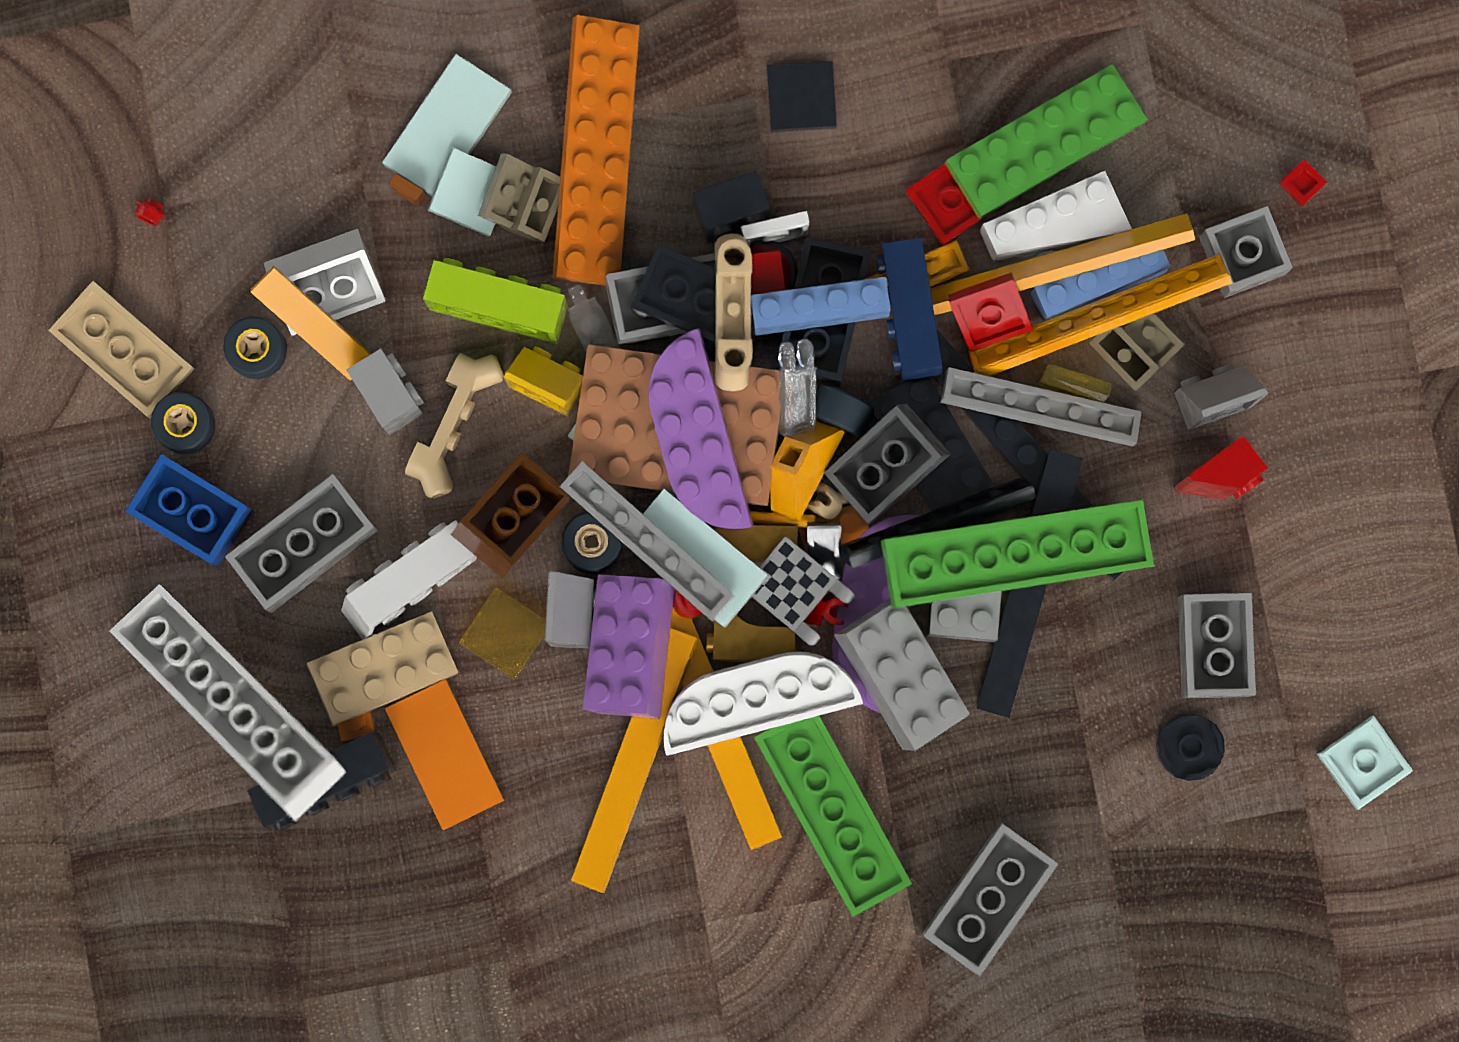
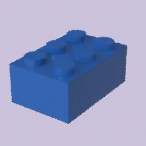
[125,454,254,567]

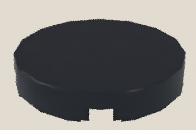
[1156,713,1225,781]

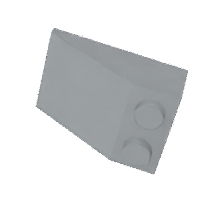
[1174,364,1268,430]
[545,572,596,649]

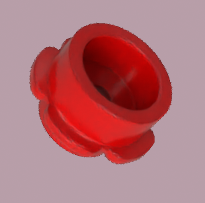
[134,197,166,226]

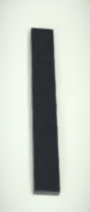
[977,449,1083,718]

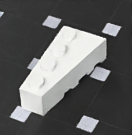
[980,171,1132,262]
[341,520,477,640]

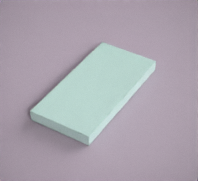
[382,54,512,197]
[643,489,768,628]

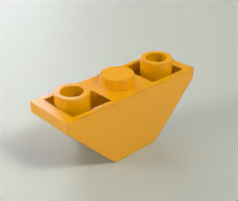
[770,421,845,521]

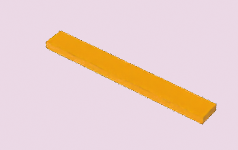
[930,213,1195,315]
[968,253,1232,376]
[670,607,782,850]
[571,628,699,893]

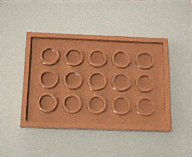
[568,345,787,506]

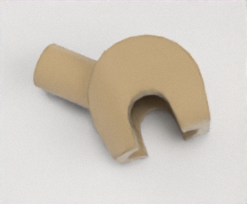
[805,483,850,519]

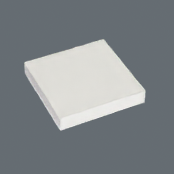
[741,211,809,248]

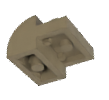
[478,154,560,242]
[1089,313,1184,391]

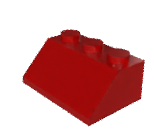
[1174,435,1269,500]

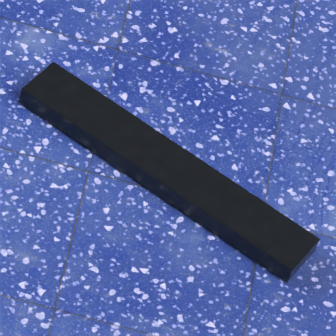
[838,478,1036,568]

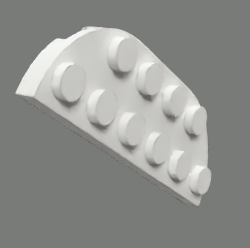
[664,652,863,756]

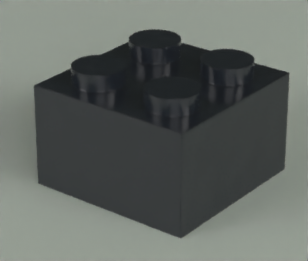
[693,171,770,243]

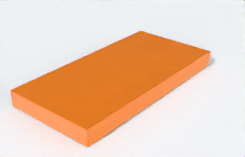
[385,679,505,830]

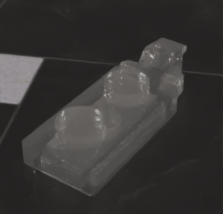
[568,284,621,354]

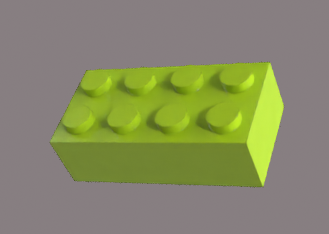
[423,258,568,344]

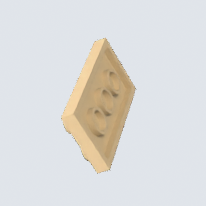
[48,281,194,419]
[306,611,459,727]

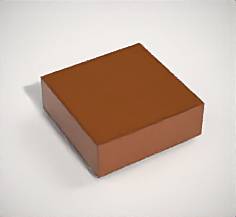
[389,173,426,207]

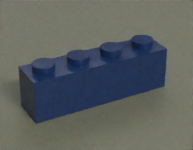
[876,238,943,381]

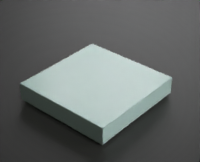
[428,148,496,237]
[1317,715,1413,810]

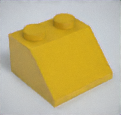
[503,346,584,417]

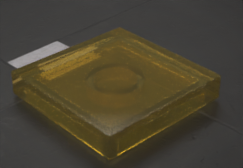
[1037,364,1112,403]
[459,587,546,680]

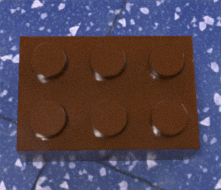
[451,452,572,579]

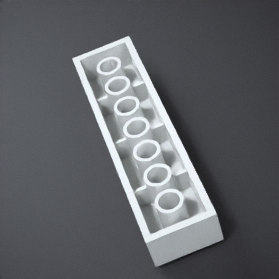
[110,584,346,821]

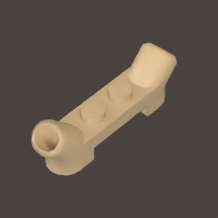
[714,234,752,391]
[405,353,504,498]

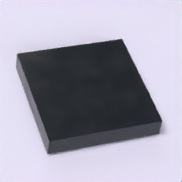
[767,61,837,132]

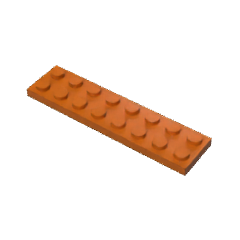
[553,15,639,286]

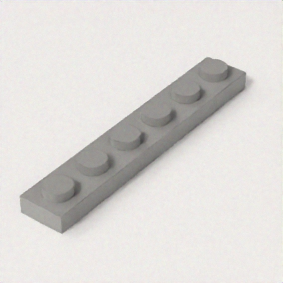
[940,367,1142,447]
[560,461,735,621]

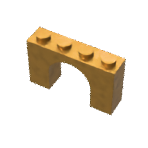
[707,525,798,662]

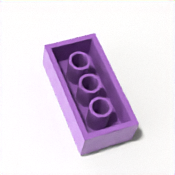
[583,575,674,719]

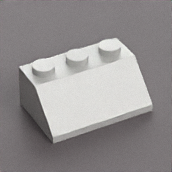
[264,229,386,336]

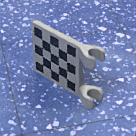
[752,536,855,646]

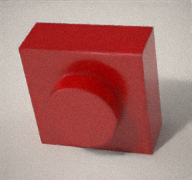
[1279,159,1328,208]

